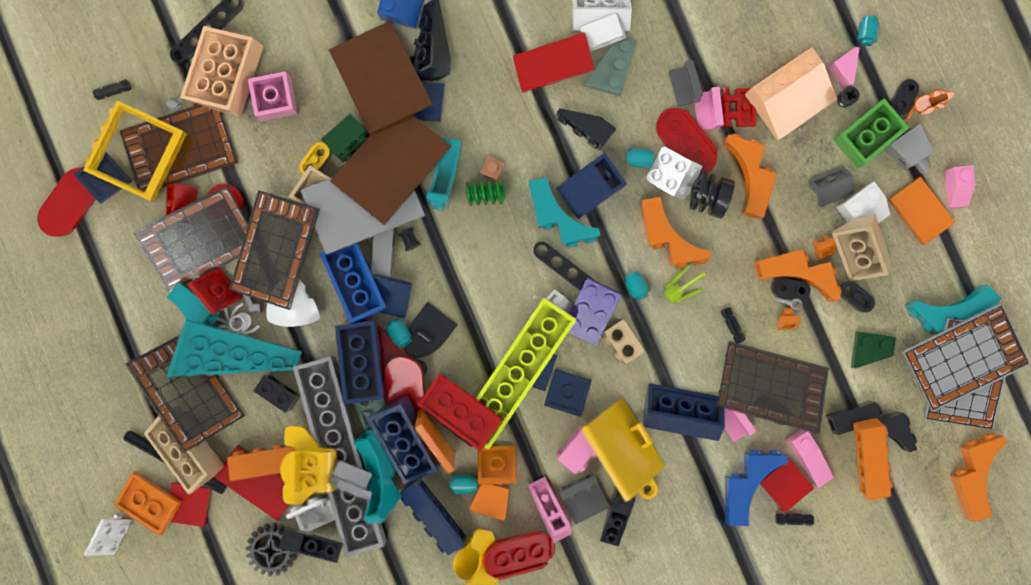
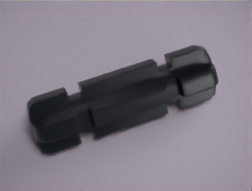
[92,79,132,100]
[721,307,746,344]
[775,513,814,526]

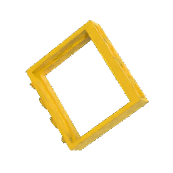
[83,100,187,202]

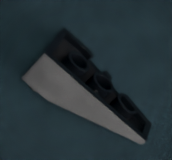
[410,0,451,81]

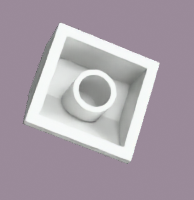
[836,182,890,224]

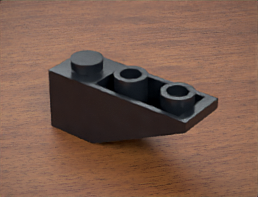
[556,108,616,150]
[600,486,635,547]
[279,526,343,563]

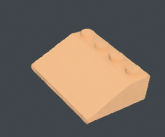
[180,26,264,117]
[745,47,837,141]

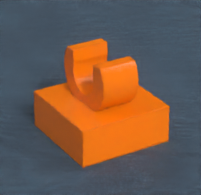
[813,235,837,261]
[776,308,801,330]

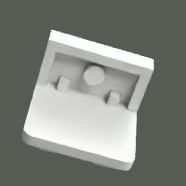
[646,147,702,200]
[286,495,335,532]

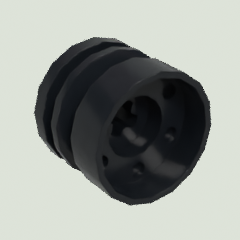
[689,171,735,219]

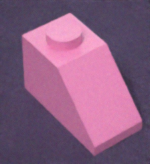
[944,165,975,208]

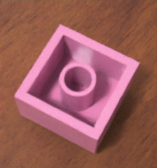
[248,71,298,121]
[556,425,597,475]

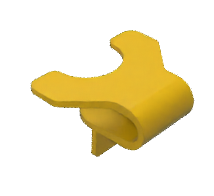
[280,426,337,505]
[453,529,499,585]

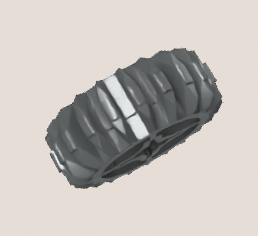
[245,522,298,576]

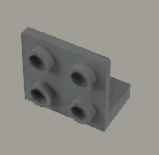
[558,472,609,524]

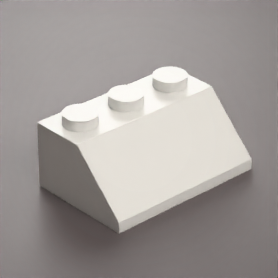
[572,0,632,32]

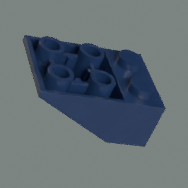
[556,153,627,219]

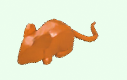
[903,89,955,122]

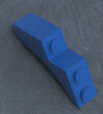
[725,450,788,526]

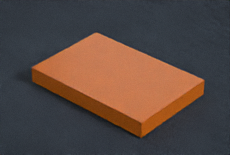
[888,177,955,245]
[415,409,455,473]
[114,471,182,536]

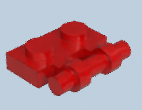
[721,88,757,128]

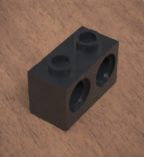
[253,374,301,413]

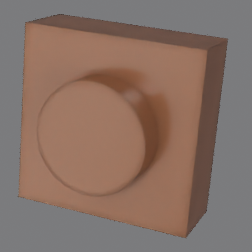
[479,156,505,181]

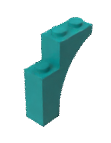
[426,138,462,211]
[528,177,600,248]
[166,282,220,325]
[904,285,1002,333]
[354,429,402,524]

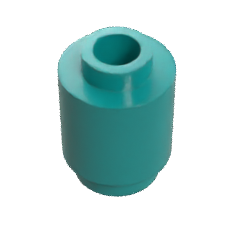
[857,16,880,46]
[626,148,654,168]
[625,271,650,301]
[386,319,412,348]
[450,474,477,494]

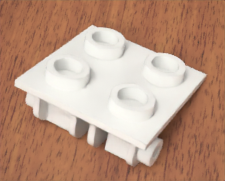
[84,513,132,556]

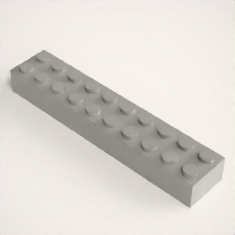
[293,356,387,557]

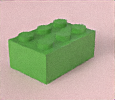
[833,98,909,168]

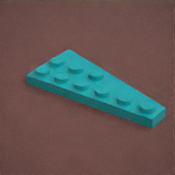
[167,319,302,377]

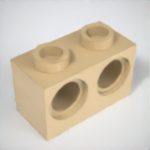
[602,319,645,364]

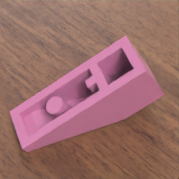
[785,429,834,488]
[528,477,571,543]

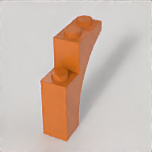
[723,134,777,220]
[640,197,711,269]
[754,249,842,302]
[950,433,1007,522]

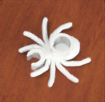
[217,303,259,335]

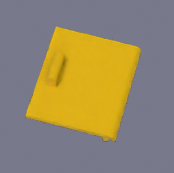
[581,397,665,502]

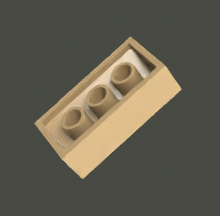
[144,405,224,495]

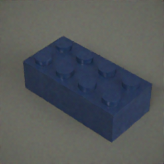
[335,321,386,405]

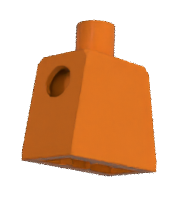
[469,484,509,521]

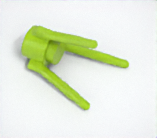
[663,263,706,304]

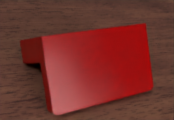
[164,184,197,225]

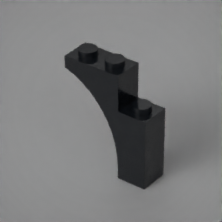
[826,401,917,452]

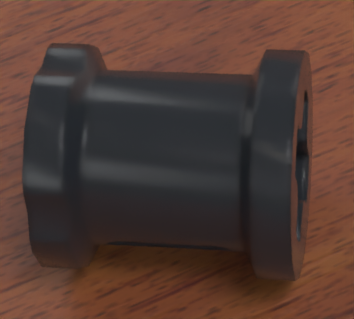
[836,86,860,108]
[398,227,421,252]

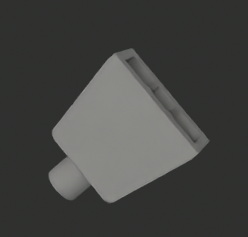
[884,124,933,173]

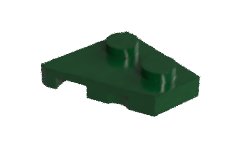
[851,331,896,368]

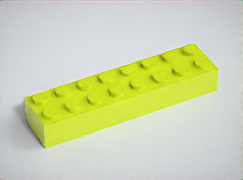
[476,297,577,450]

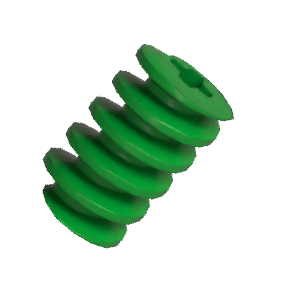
[466,180,505,206]

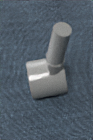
[167,98,185,111]
[775,297,803,312]

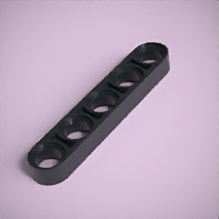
[170,0,244,65]
[533,242,596,291]

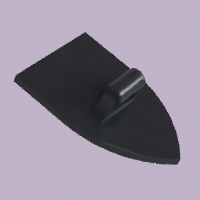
[406,302,458,359]

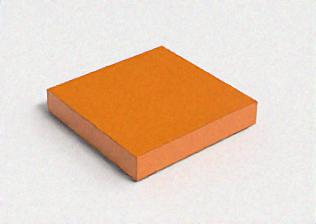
[478,445,517,485]

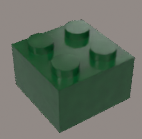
[321,113,369,163]

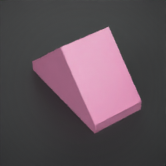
[828,47,859,89]

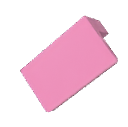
[694,87,724,130]
[724,398,756,442]

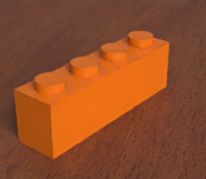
[853,418,893,501]
[227,444,297,481]

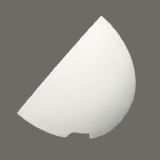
[266,276,321,327]

